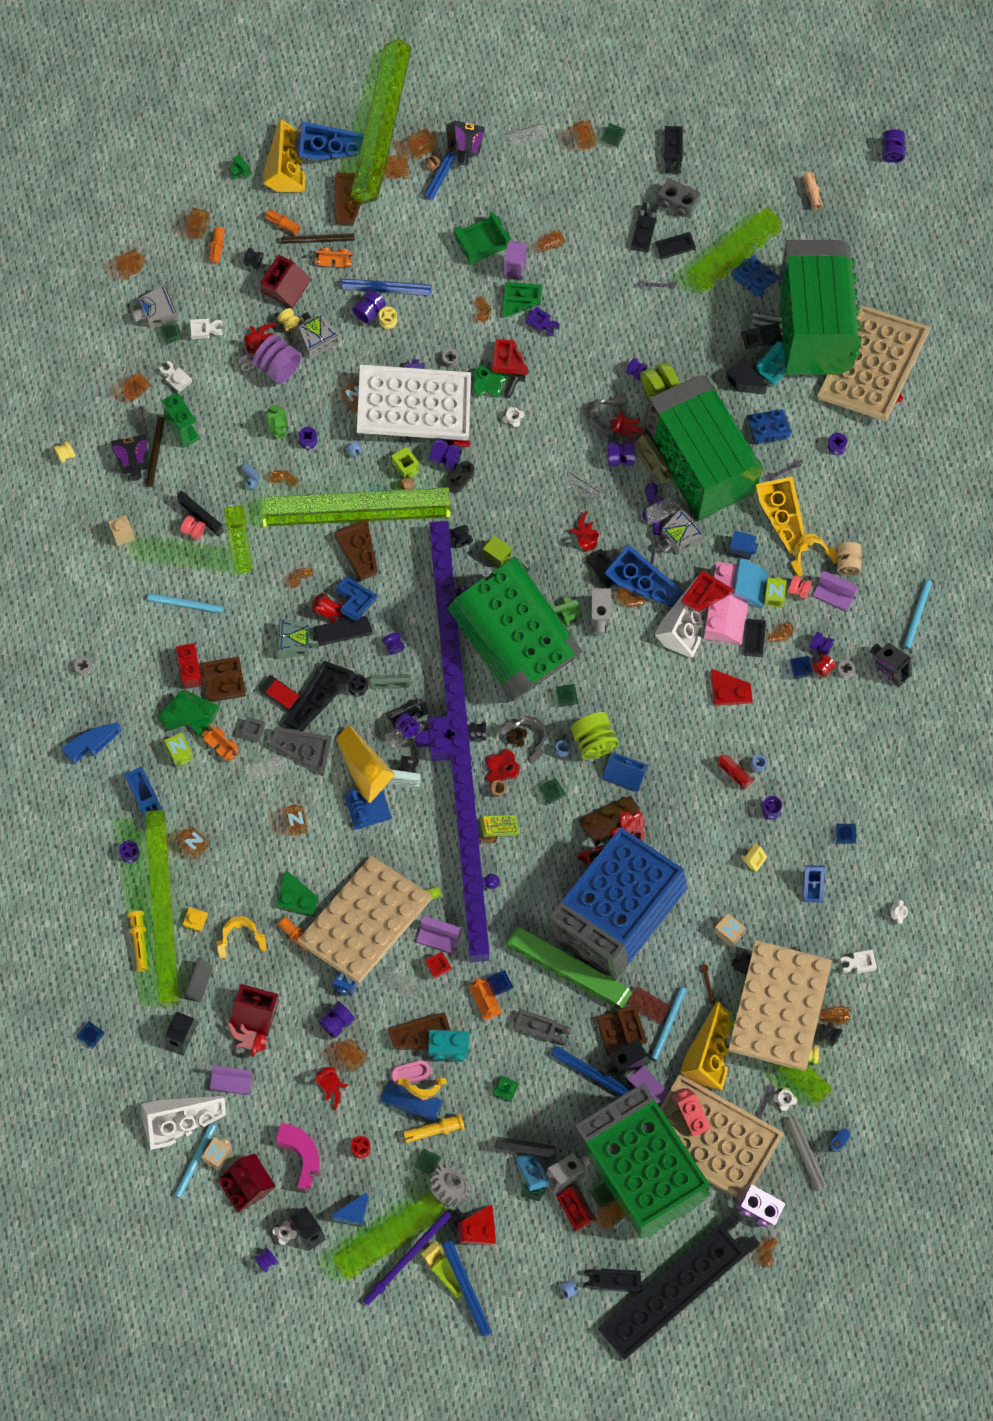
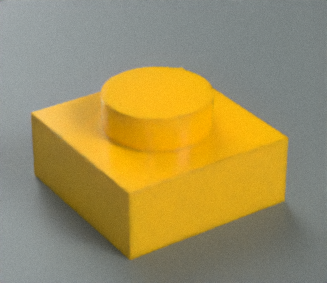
[183,907,208,932]

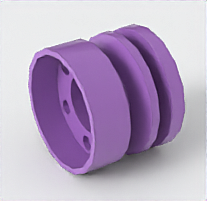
[252,334,302,384]

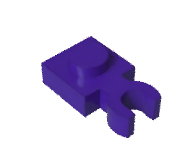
[526,307,560,337]

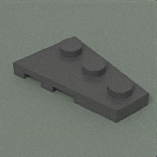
[271,727,332,775]

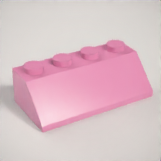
[704,561,748,645]

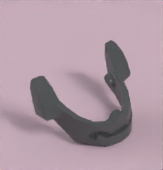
[585,396,628,438]
[500,716,547,763]

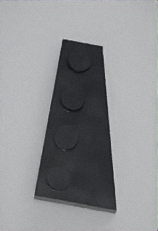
[284,661,356,731]

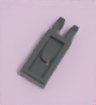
[513,1009,572,1045]

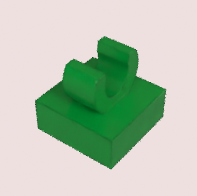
[230,154,251,179]
[493,1075,519,1102]

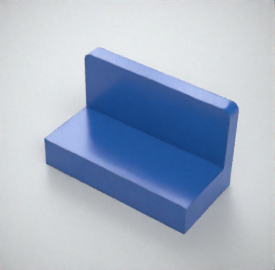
[602,752,649,792]

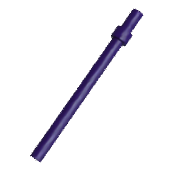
[363,1211,452,1305]

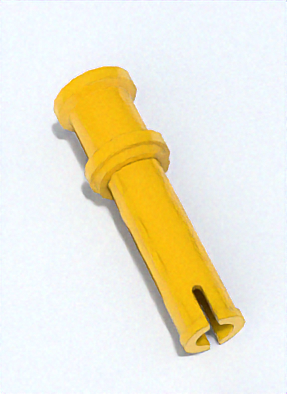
[127,911,149,972]
[403,1112,465,1143]

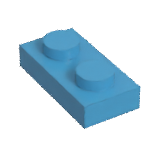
[516,1154,549,1191]

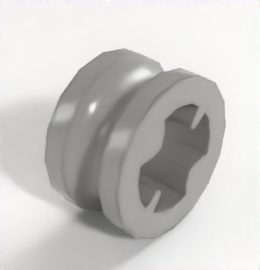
[442,349,459,367]
[238,354,255,371]
[74,657,92,676]
[837,660,855,679]

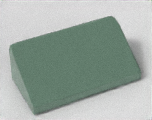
[371,674,410,689]

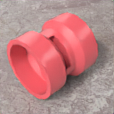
[180,515,206,540]
[788,575,813,599]

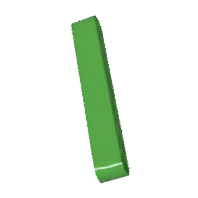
[505,926,632,1009]

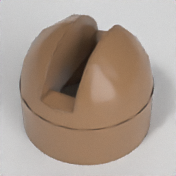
[426,156,440,172]
[399,478,414,494]
[490,780,506,797]

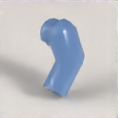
[241,463,259,490]

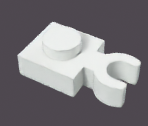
[190,318,223,340]
[160,361,192,393]
[840,950,877,974]

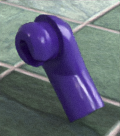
[642,510,662,535]

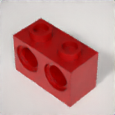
[176,643,203,689]

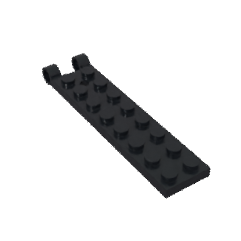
[598,1213,760,1361]

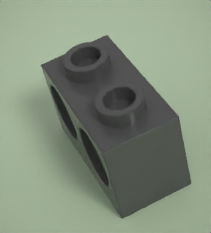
[657,178,700,218]

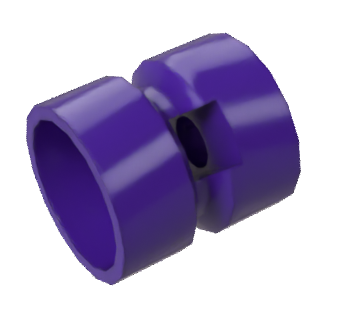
[882,129,905,163]
[352,289,386,324]
[429,439,462,470]
[607,442,635,466]
[318,1001,355,1039]

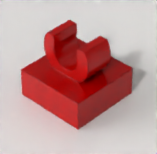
[425,952,452,979]

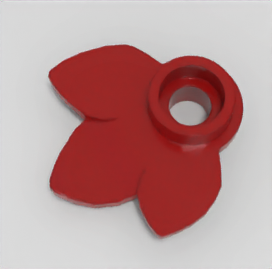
[485,749,520,783]
[611,811,645,841]

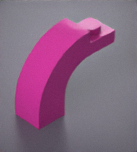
[276,1123,320,1193]

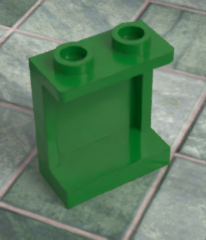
[454,211,511,265]
[161,392,200,448]

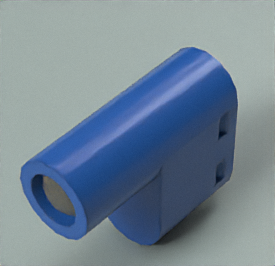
[830,1129,850,1152]

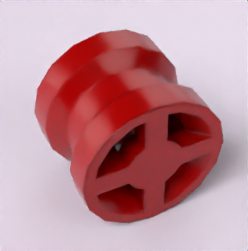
[812,654,836,678]
[351,1136,371,1159]

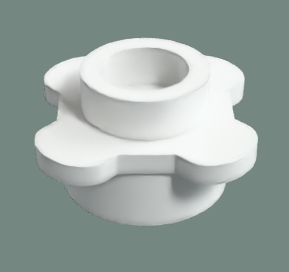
[503,407,524,427]
[891,900,908,924]
[773,1088,797,1111]
[273,1221,297,1245]

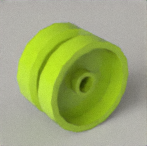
[640,361,680,398]

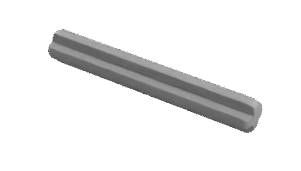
[787,1116,827,1191]

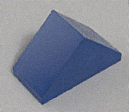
[803,865,825,902]
[332,1193,369,1228]

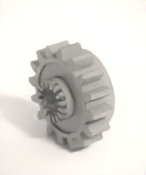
[429,1163,472,1207]

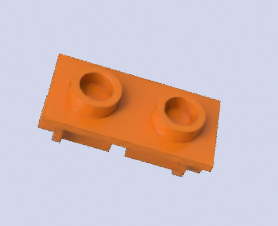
[315,248,353,268]
[202,724,239,761]
[468,978,502,1021]

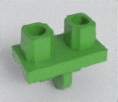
[266,405,288,439]
[549,596,580,627]

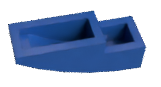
[62,722,122,765]
[124,766,168,831]
[380,1083,443,1122]

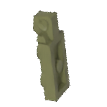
[634,434,673,484]

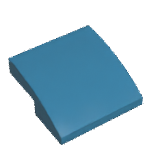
[731,558,768,608]

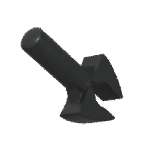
[504,373,526,398]

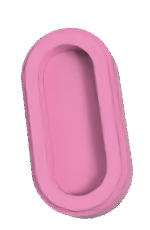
[391,1060,431,1086]

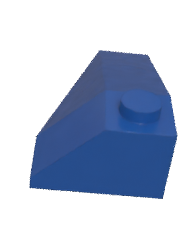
[295,121,372,160]
[604,544,684,607]

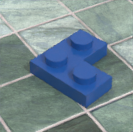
[335,576,378,621]

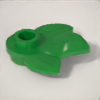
[473,365,508,397]

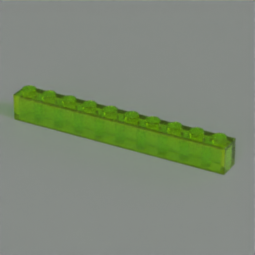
[350,38,412,205]
[261,488,451,526]
[145,810,180,1008]

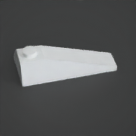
[655,576,707,658]
[141,1096,226,1150]

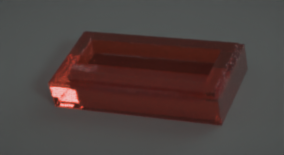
[627,986,671,1024]

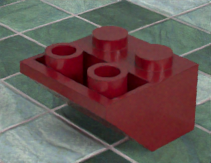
[260,254,311,309]
[231,984,280,1037]
[217,1153,276,1213]

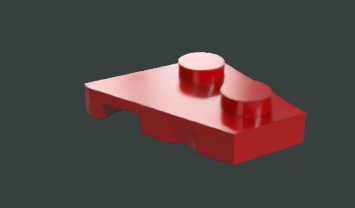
[681,571,733,612]
[458,1205,496,1245]

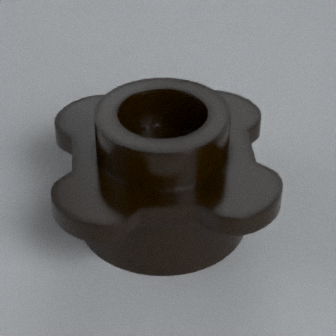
[506,727,528,747]

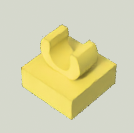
[741,844,767,872]
[420,1241,446,1267]

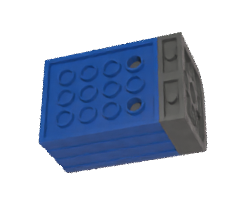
[549,827,687,981]

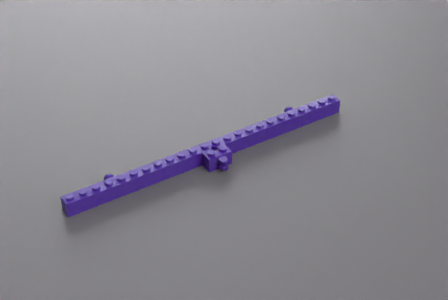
[415,521,500,962]

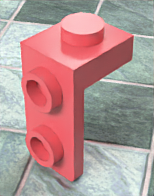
[671,1088,710,1137]

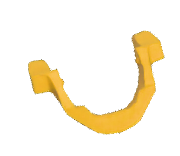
[791,534,838,577]
[217,916,267,958]
[396,1078,447,1100]

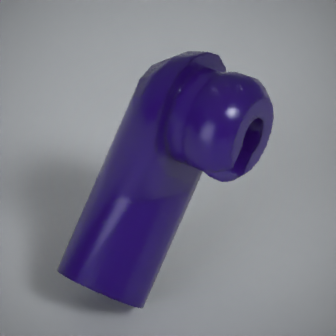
[645,483,665,507]

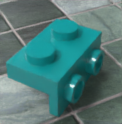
[756,341,786,386]
[429,1030,469,1062]

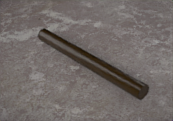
[282,233,355,244]
[146,417,165,487]

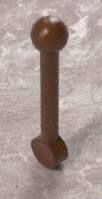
[700,964,716,1004]

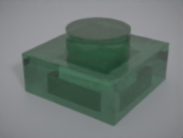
[602,123,626,147]
[159,321,183,345]
[556,684,578,707]
[539,778,566,805]
[414,1148,441,1176]
[521,1182,547,1202]
[590,1182,616,1210]

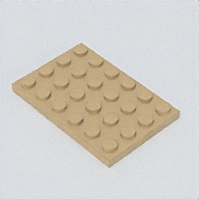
[817,305,930,422]
[298,856,433,984]
[728,940,832,1071]
[660,1074,784,1199]

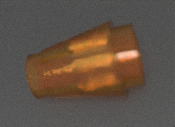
[537,230,566,252]
[821,1005,850,1025]

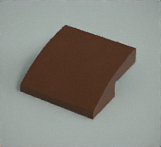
[202,656,246,702]
[596,1005,647,1056]

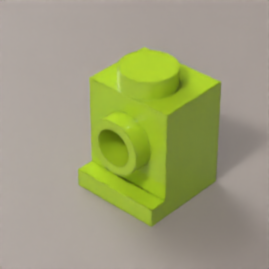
[391,446,420,478]

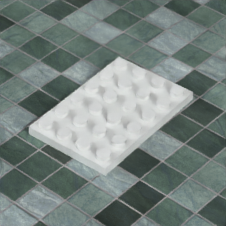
[357,365,471,440]

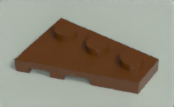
[335,172,372,225]
[334,519,378,582]
[579,795,640,847]
[388,1012,451,1050]

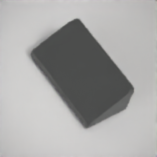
[185,957,213,1002]

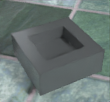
[241,717,266,742]

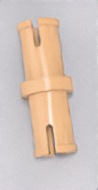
[802,172,823,210]

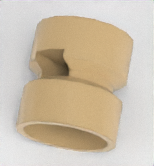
[837,542,862,576]

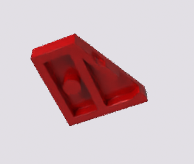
[492,339,528,375]
[711,669,753,706]

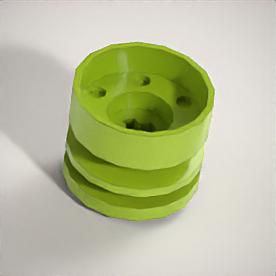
[570,712,619,760]

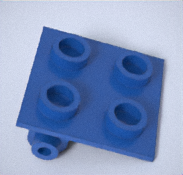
[732,256,779,298]
[747,409,791,444]
[344,788,392,830]

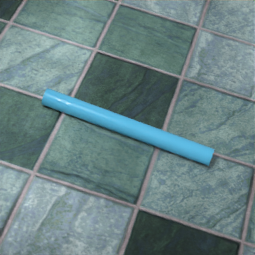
[903,580,932,650]
[148,593,223,613]
[650,987,687,1061]
[174,1123,217,1199]

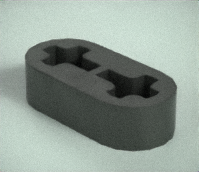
[446,461,475,493]

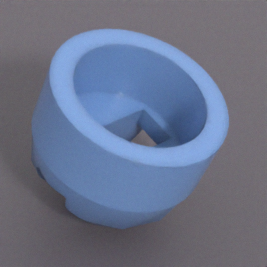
[346,441,362,457]
[555,740,571,757]
[750,755,767,772]
[561,1281,578,1299]

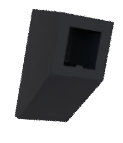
[741,323,783,350]
[726,359,767,395]

